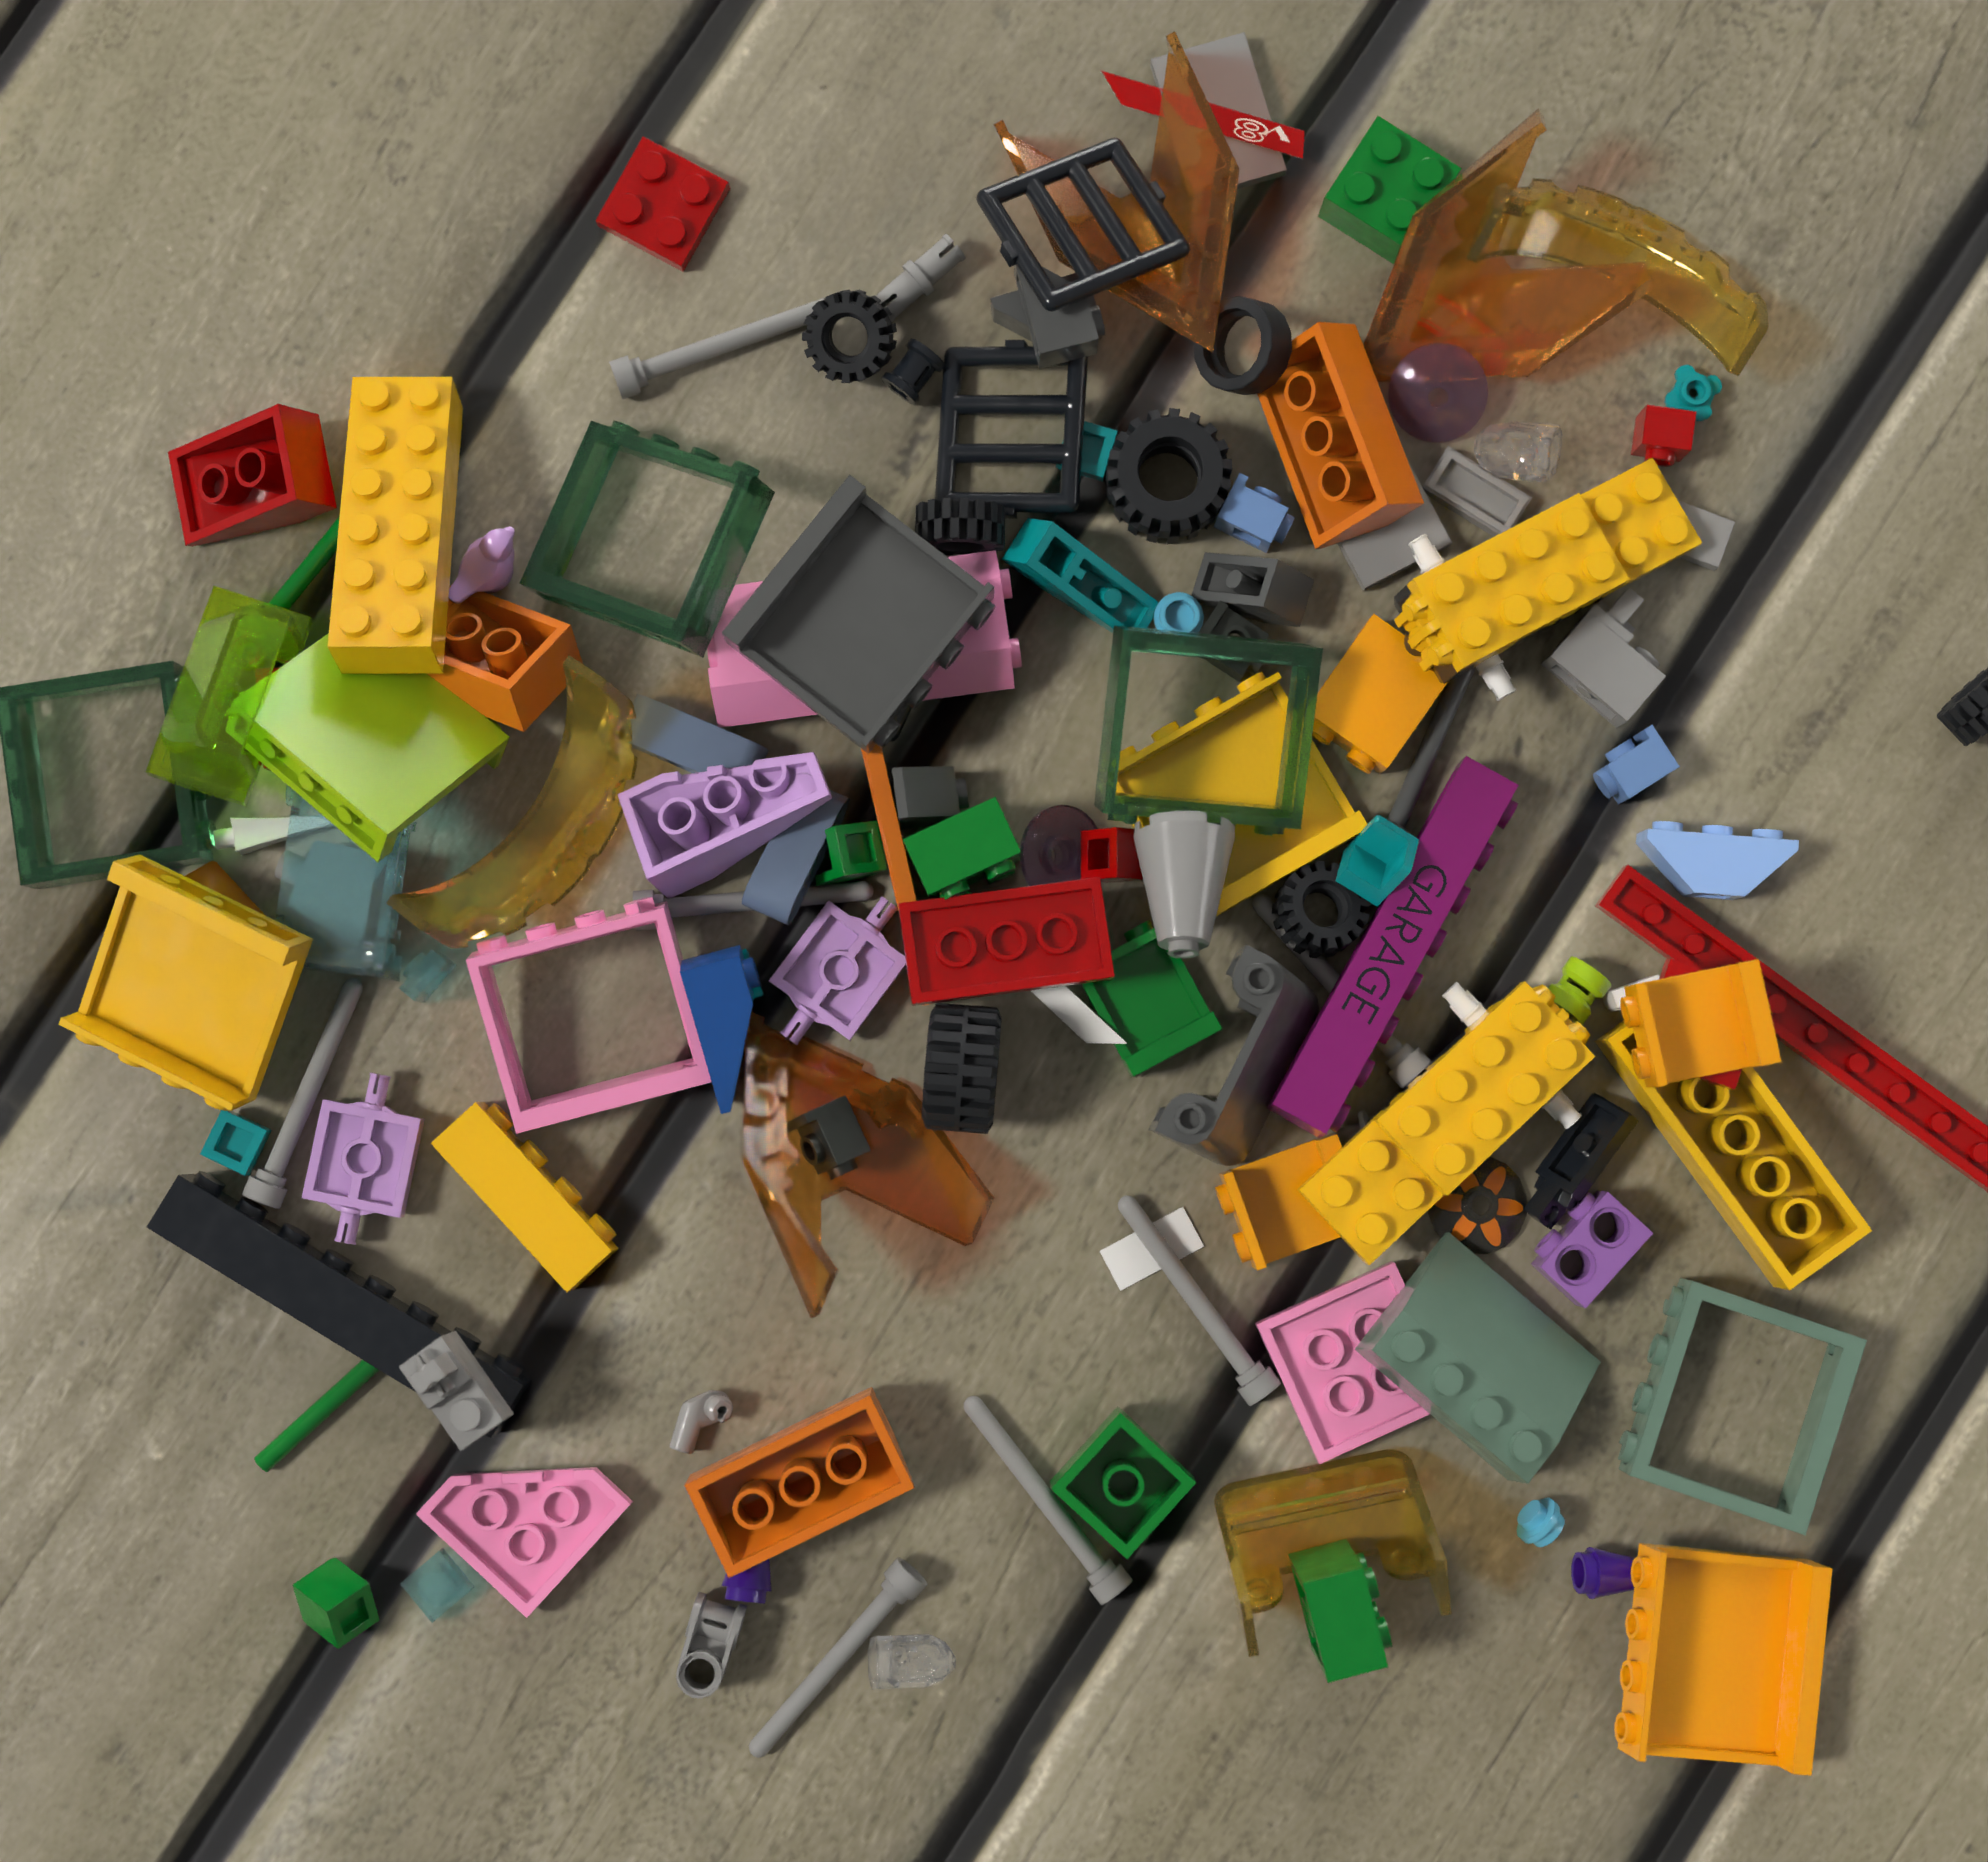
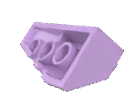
[617,752,832,898]

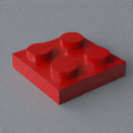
[595,136,730,272]

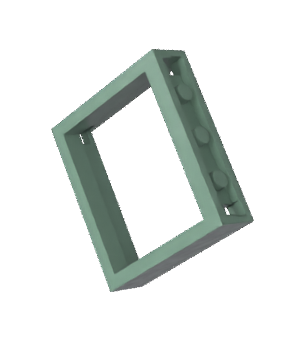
[1618,1278,1867,1536]

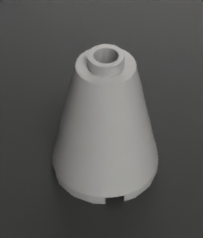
[1133,811,1235,958]

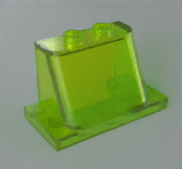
[145,586,313,807]

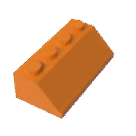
[1257,322,1424,549]
[684,1387,915,1578]

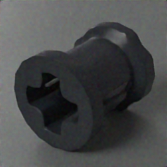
[881,338,946,405]

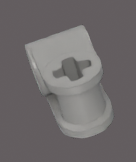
[676,1592,747,1698]

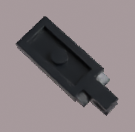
[1524,1092,1639,1230]

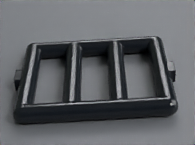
[976,138,1190,312]
[935,340,1088,519]

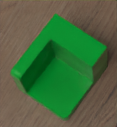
[815,821,887,886]
[292,1558,380,1649]

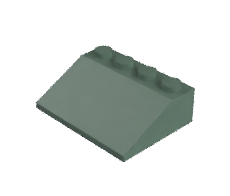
[1355,1232,1601,1484]

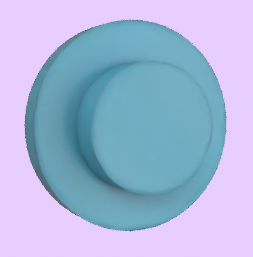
[1154,592,1204,643]
[1516,1498,1565,1547]

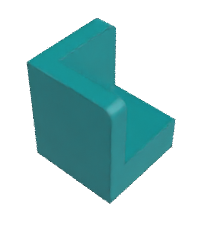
[1335,815,1419,906]

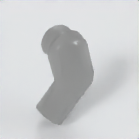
[669,1390,733,1454]

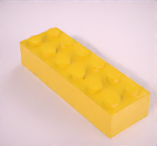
[327,377,463,674]
[1595,1020,1872,1290]

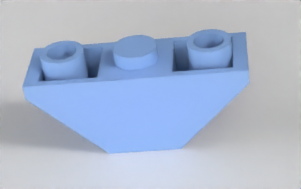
[1636,821,1799,900]

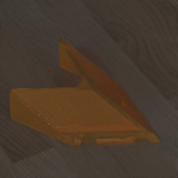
[994,31,1240,353]
[1363,108,1656,383]
[743,1011,994,1319]

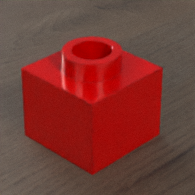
[1631,404,1697,467]
[1081,827,1143,883]

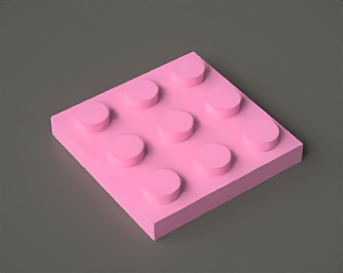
[1255,1261,1430,1464]

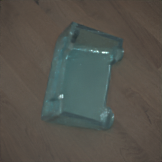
[275,785,417,981]

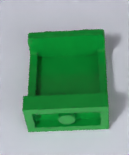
[1081,920,1222,1077]

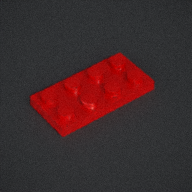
[898,877,1115,1006]

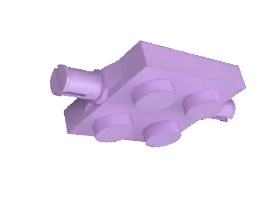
[769,896,906,1045]
[302,1073,425,1245]

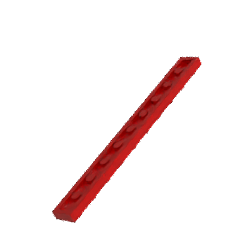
[1595,865,1988,1192]

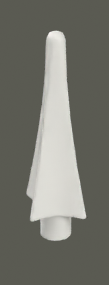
[213,815,336,856]

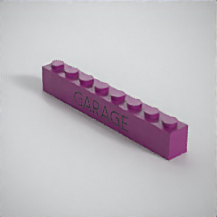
[1266,756,1519,1138]

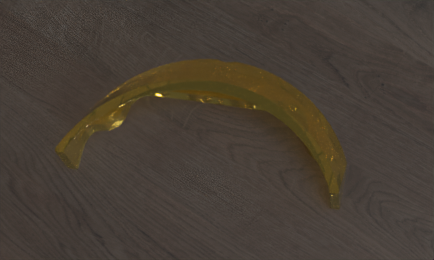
[1466,178,1769,376]
[386,655,638,949]

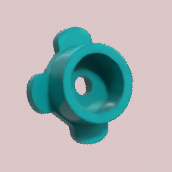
[1664,365,1722,422]

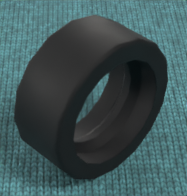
[1194,296,1292,395]

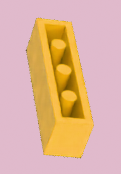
[430,1102,619,1292]

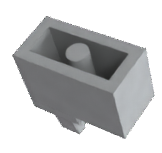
[1541,587,1666,728]
[399,1331,514,1451]

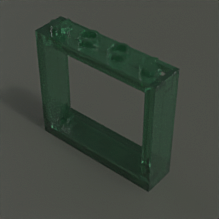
[519,421,775,657]
[1094,625,1323,836]
[0,661,216,889]

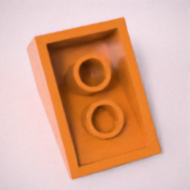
[428,586,584,732]

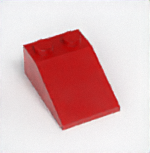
[168,404,337,547]

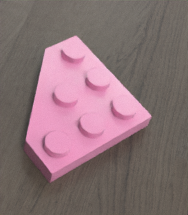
[416,1467,633,1618]

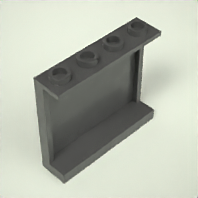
[722,475,996,754]

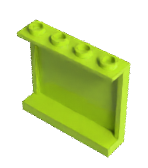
[226,633,510,862]

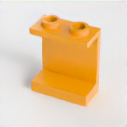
[1299,613,1448,774]
[1620,959,1782,1088]
[1215,1133,1342,1271]

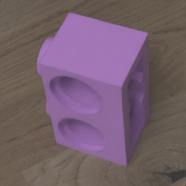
[1531,1190,1653,1308]

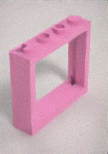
[466,897,712,1134]

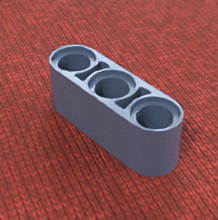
[617,694,769,773]
[742,789,850,925]

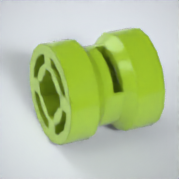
[1548,956,1612,1025]

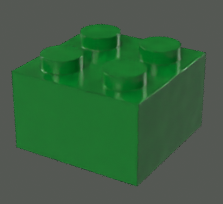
[1318,116,1462,268]
[903,797,1021,900]
[1050,1406,1196,1559]
[1288,1539,1392,1683]

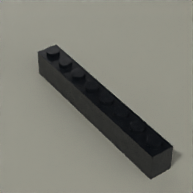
[147,1171,532,1438]

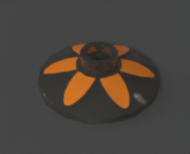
[1428,1156,1527,1254]

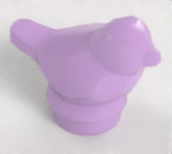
[449,526,515,604]

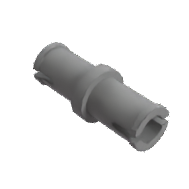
[875,233,966,323]

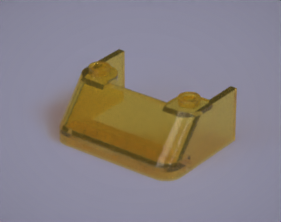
[1214,1449,1452,1657]

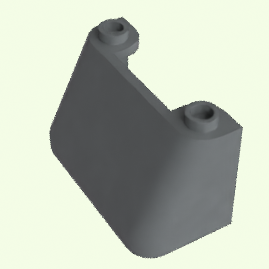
[1148,945,1319,1166]

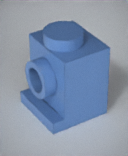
[1214,473,1295,553]
[1593,725,1680,804]

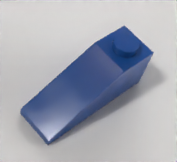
[680,945,760,1114]

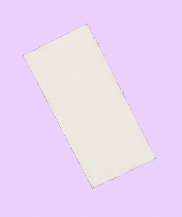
[1100,1207,1204,1291]

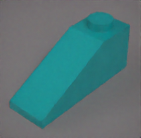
[1001,518,1159,646]

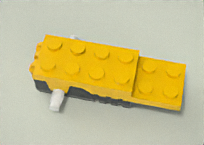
[1394,457,1702,701]
[1297,981,1595,1265]

